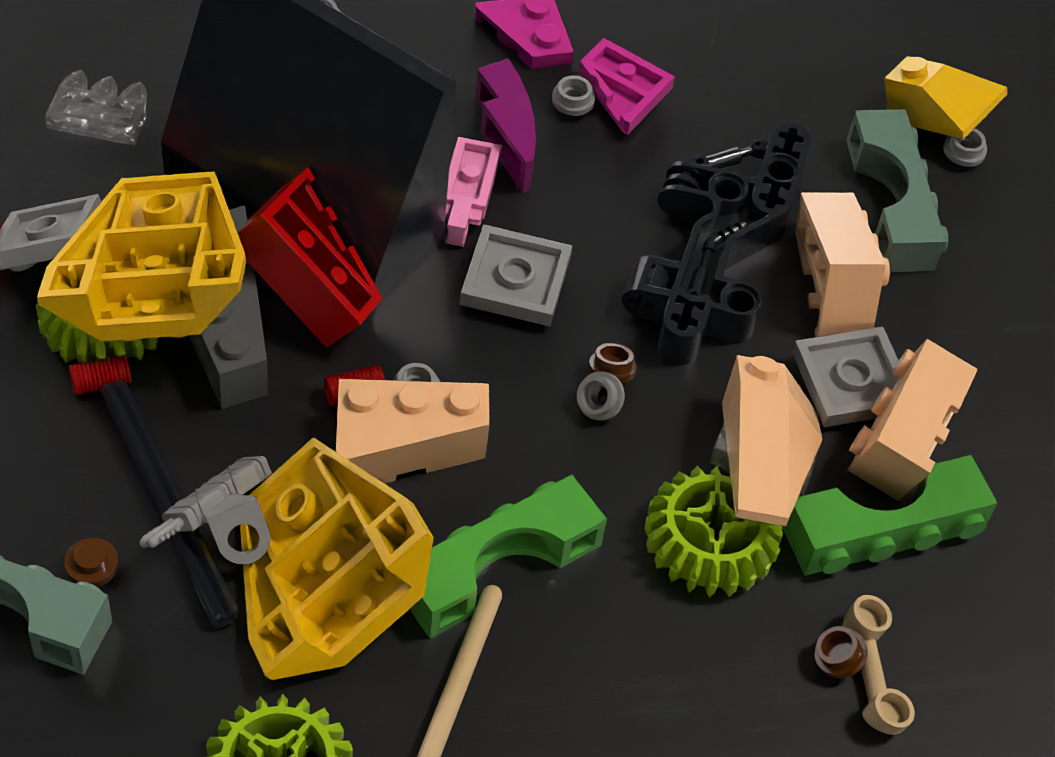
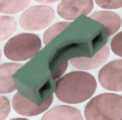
[846,109,948,272]
[0,555,112,675]

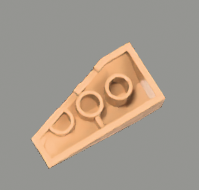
[722,355,822,526]

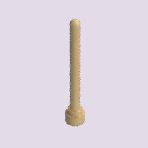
[417,585,502,757]

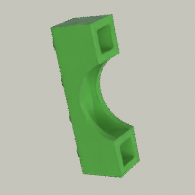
[782,455,997,576]
[409,475,607,639]

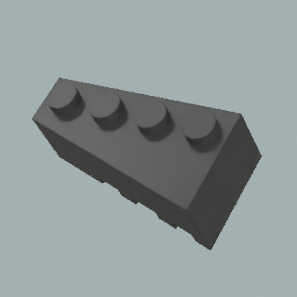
[188,206,268,409]

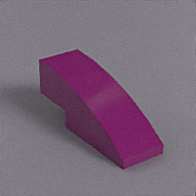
[475,59,536,193]

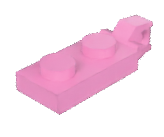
[445,137,502,247]

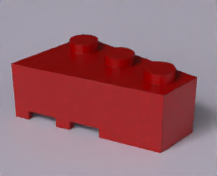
[237,167,383,348]

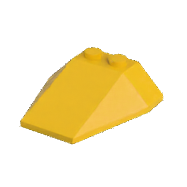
[37,171,246,341]
[240,437,434,680]

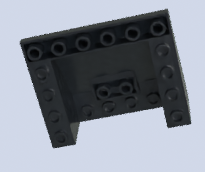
[161,0,456,309]

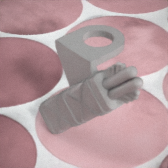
[139,456,272,564]

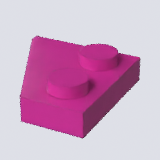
[474,0,574,69]
[579,38,675,135]

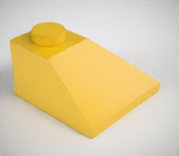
[884,56,1007,139]

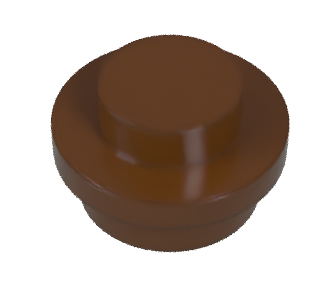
[588,343,637,383]
[64,538,119,588]
[815,626,868,678]

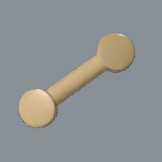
[843,595,915,735]

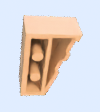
[795,193,890,337]
[848,339,978,501]
[336,379,489,484]

